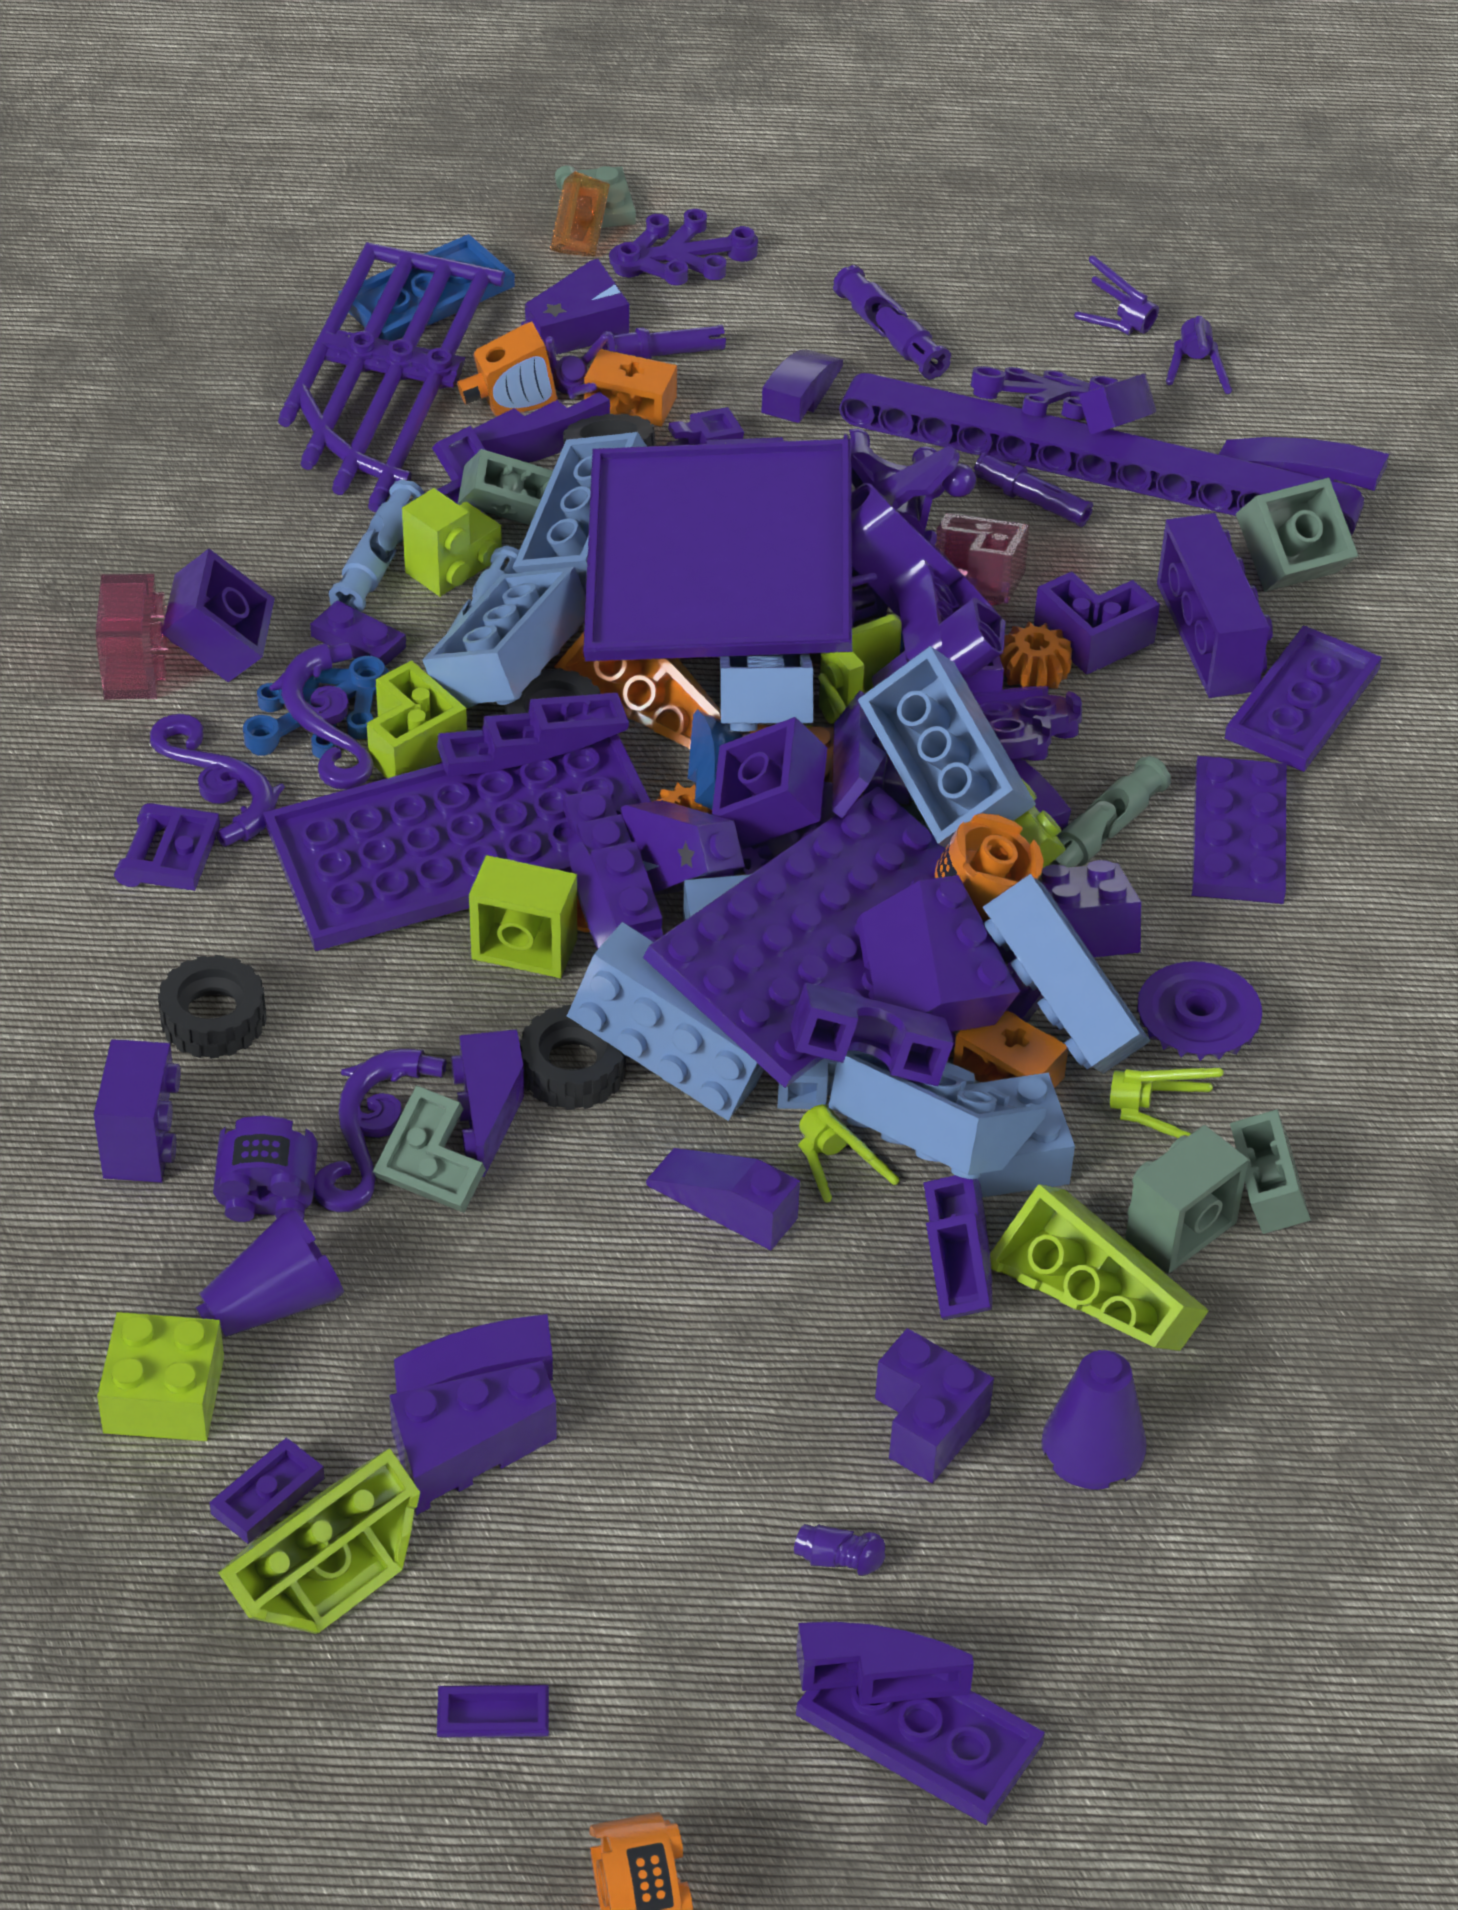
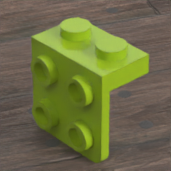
[819,614,902,724]

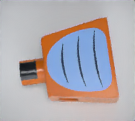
[457,321,558,416]

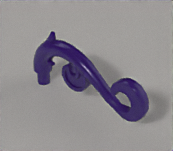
[269,642,374,790]
[150,714,285,847]
[313,1048,447,1213]

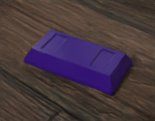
[437,1685,549,1738]

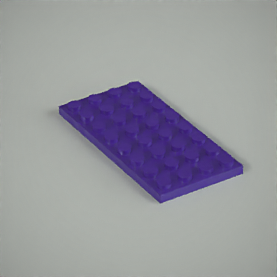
[263,734,651,952]
[643,786,986,1088]

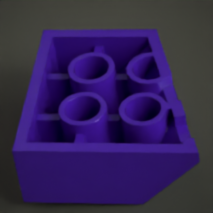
[857,875,1020,1032]

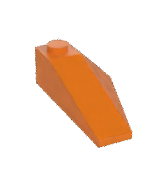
[554,632,721,749]

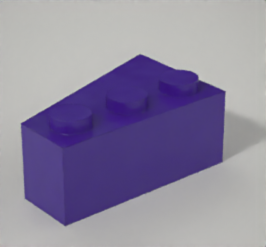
[389,1360,557,1516]

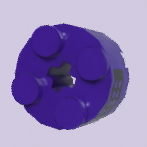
[213,1115,318,1222]

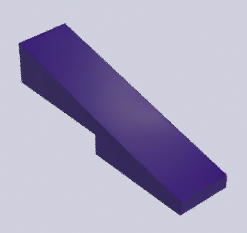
[832,691,886,818]

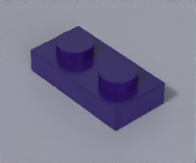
[310,600,406,666]
[209,1437,325,1544]

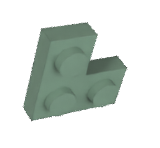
[373,1085,486,1213]

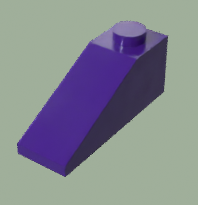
[646,1148,800,1251]

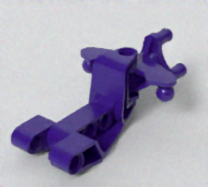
[843,428,1006,688]

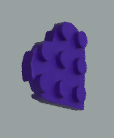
[972,686,1082,761]

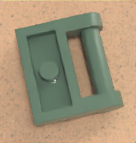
[554,165,636,229]

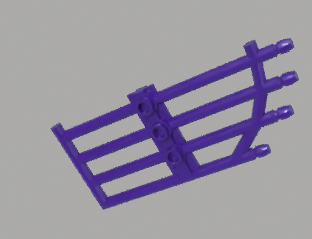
[278,242,505,512]

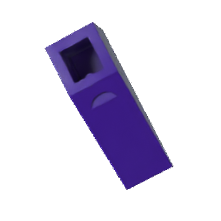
[451,1029,524,1177]

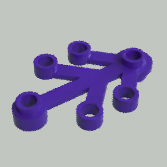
[609,208,758,285]
[970,366,1119,420]

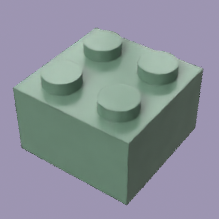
[1236,478,1358,592]
[1125,1125,1249,1274]

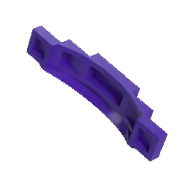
[563,787,663,949]

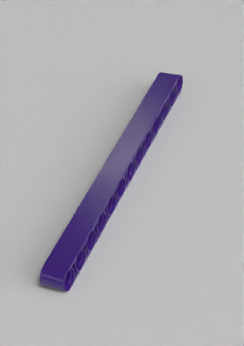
[839,373,1364,535]

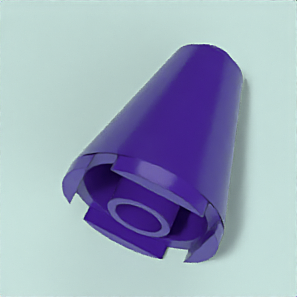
[195,1209,344,1337]
[1041,1350,1147,1490]

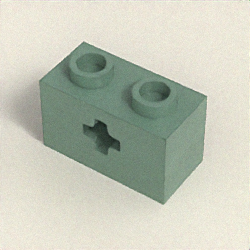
[458,449,553,525]
[1230,1109,1311,1234]

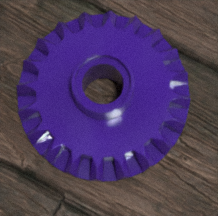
[1137,961,1262,1061]

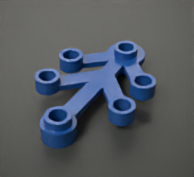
[243,656,389,759]

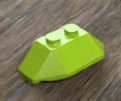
[218,1448,420,1634]

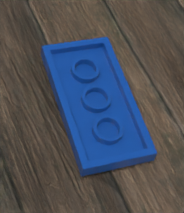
[338,234,515,341]

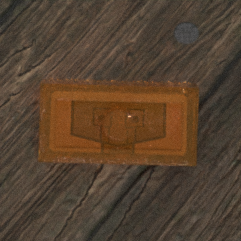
[550,171,610,257]

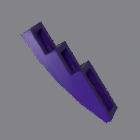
[473,392,610,463]
[1218,437,1389,491]
[437,693,629,777]

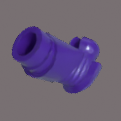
[794,1524,886,1576]

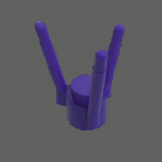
[1074,255,1159,336]
[1166,316,1232,394]
[546,333,609,400]

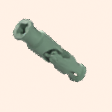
[1049,756,1171,868]

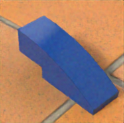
[688,709,743,810]

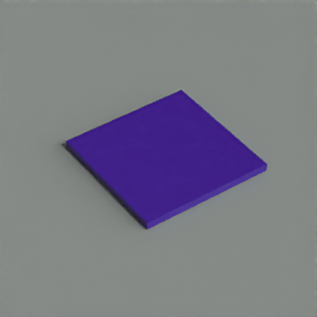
[583,439,852,661]

